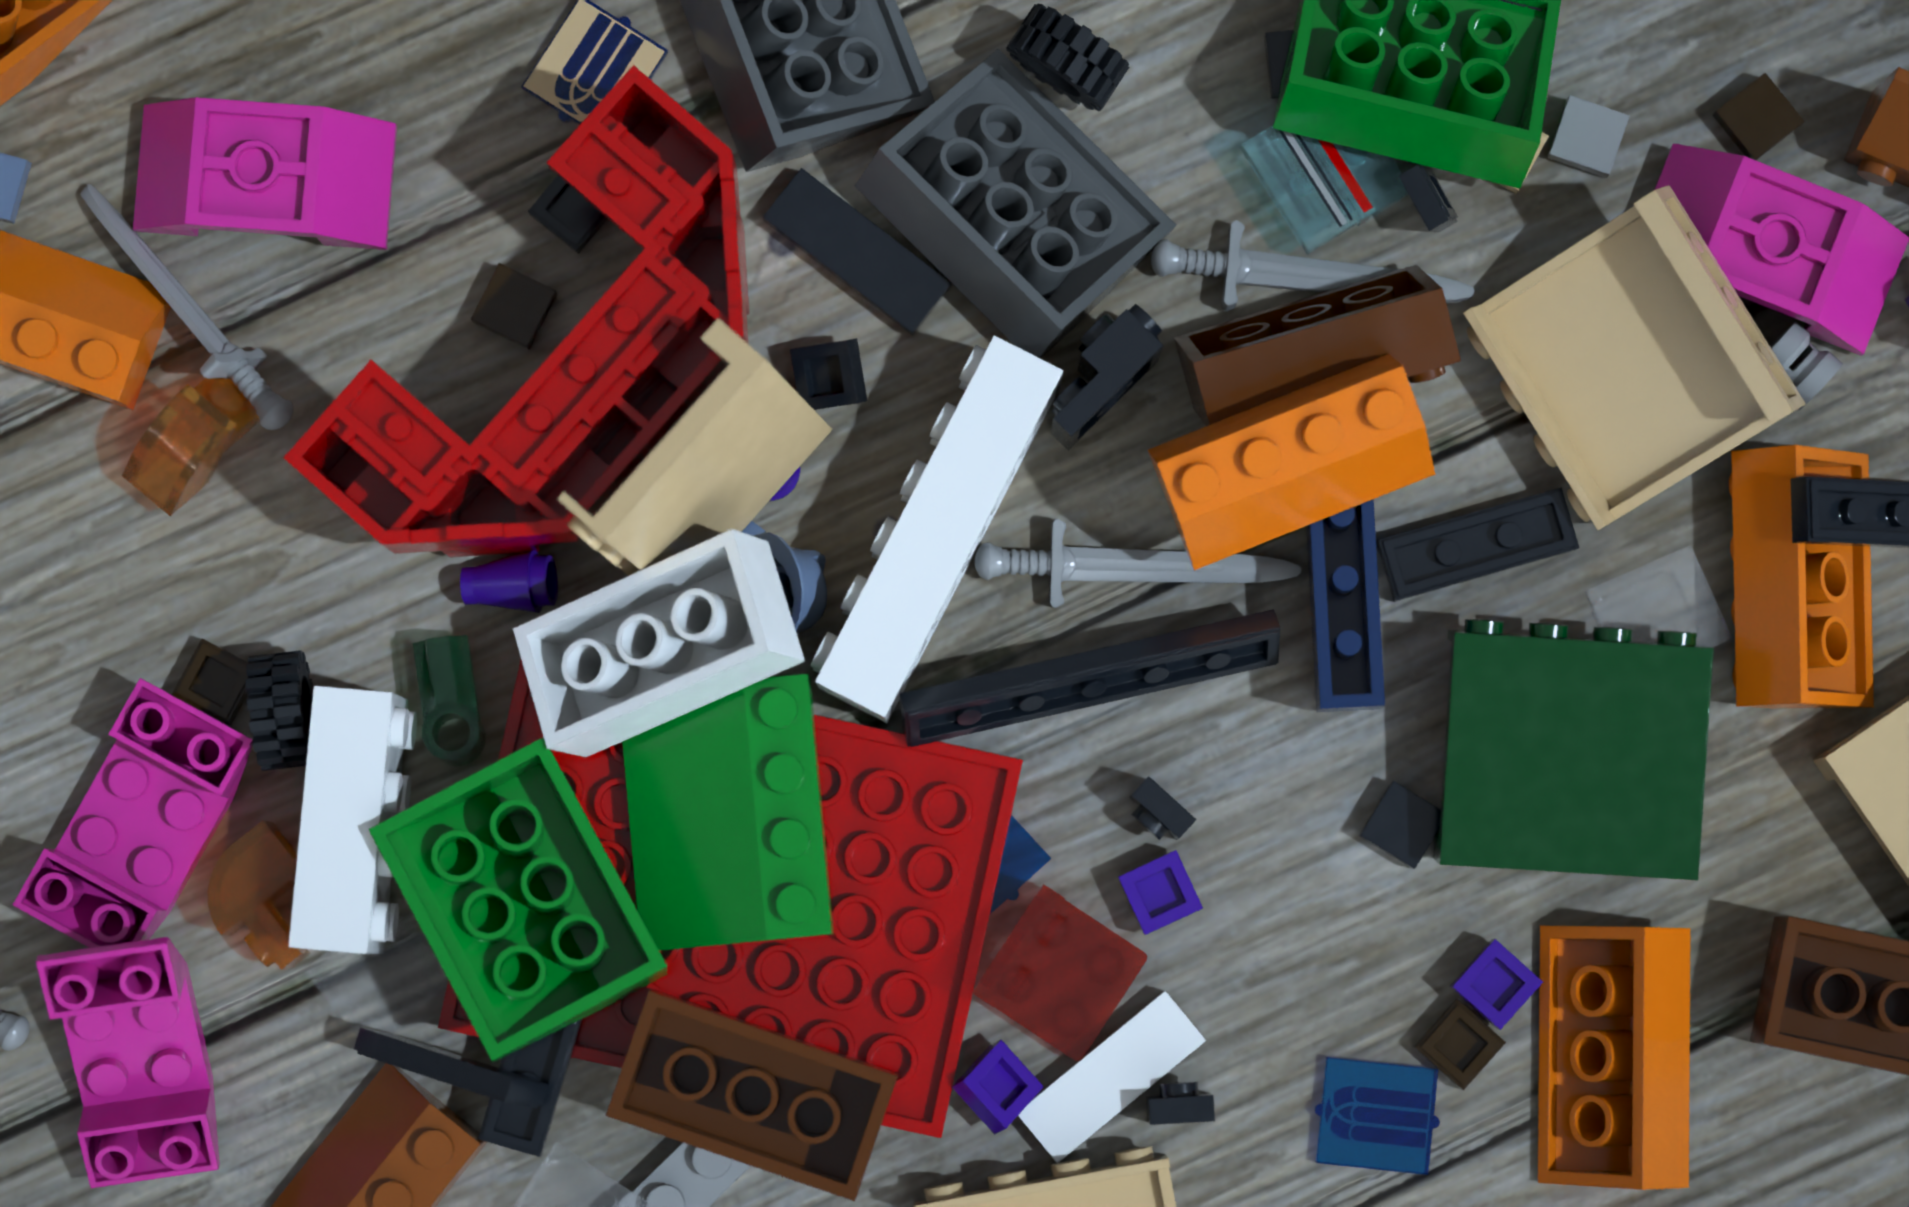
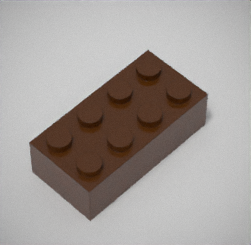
[1174,265,1461,426]
[1750,916,1909,1076]
[606,989,899,1202]

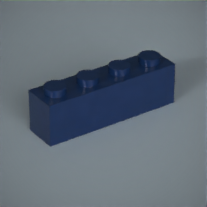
[1306,499,1385,712]

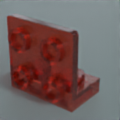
[972,884,1147,1061]

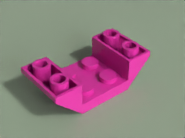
[133,97,397,250]
[1654,143,1909,356]
[13,678,253,948]
[36,937,220,1188]

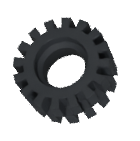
[1006,4,1130,111]
[246,650,313,771]

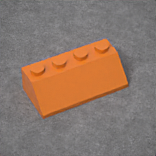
[0,230,171,410]
[1147,354,1435,570]
[1729,445,1874,709]
[1538,925,1691,1190]

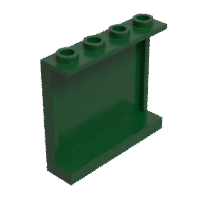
[1433,619,1714,880]

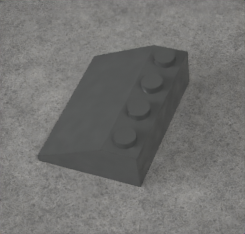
[680,0,935,172]
[855,49,1177,358]

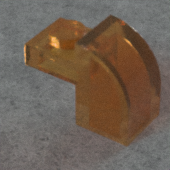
[122,378,260,516]
[207,820,311,970]

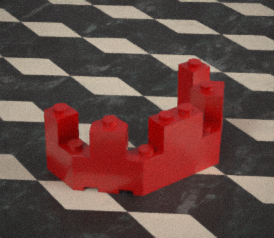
[283,65,750,558]

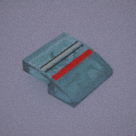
[1240,125,1409,255]

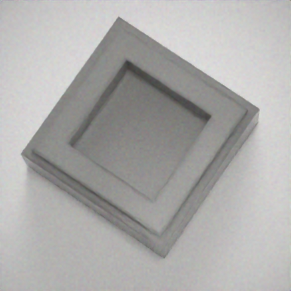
[1547,95,1630,178]

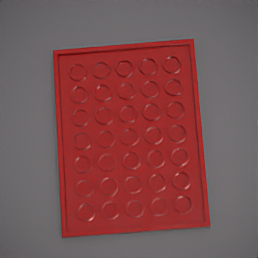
[438,659,1023,1138]

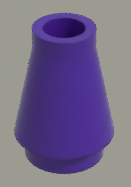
[460,550,558,613]

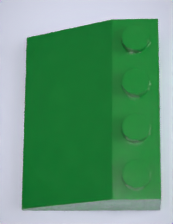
[1273,0,1561,189]
[622,674,834,951]
[368,737,668,1062]

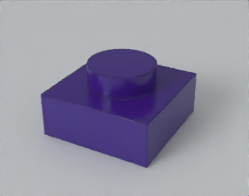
[1117,850,1203,935]
[1450,939,1543,1030]
[952,1040,1044,1134]

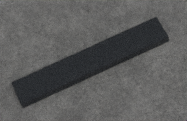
[899,609,1280,747]

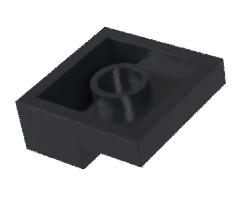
[1051,304,1163,451]

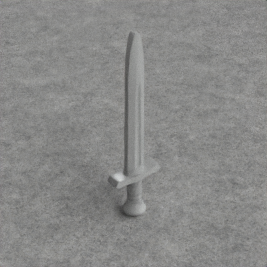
[80,184,293,430]
[1151,220,1474,311]
[975,519,1301,608]

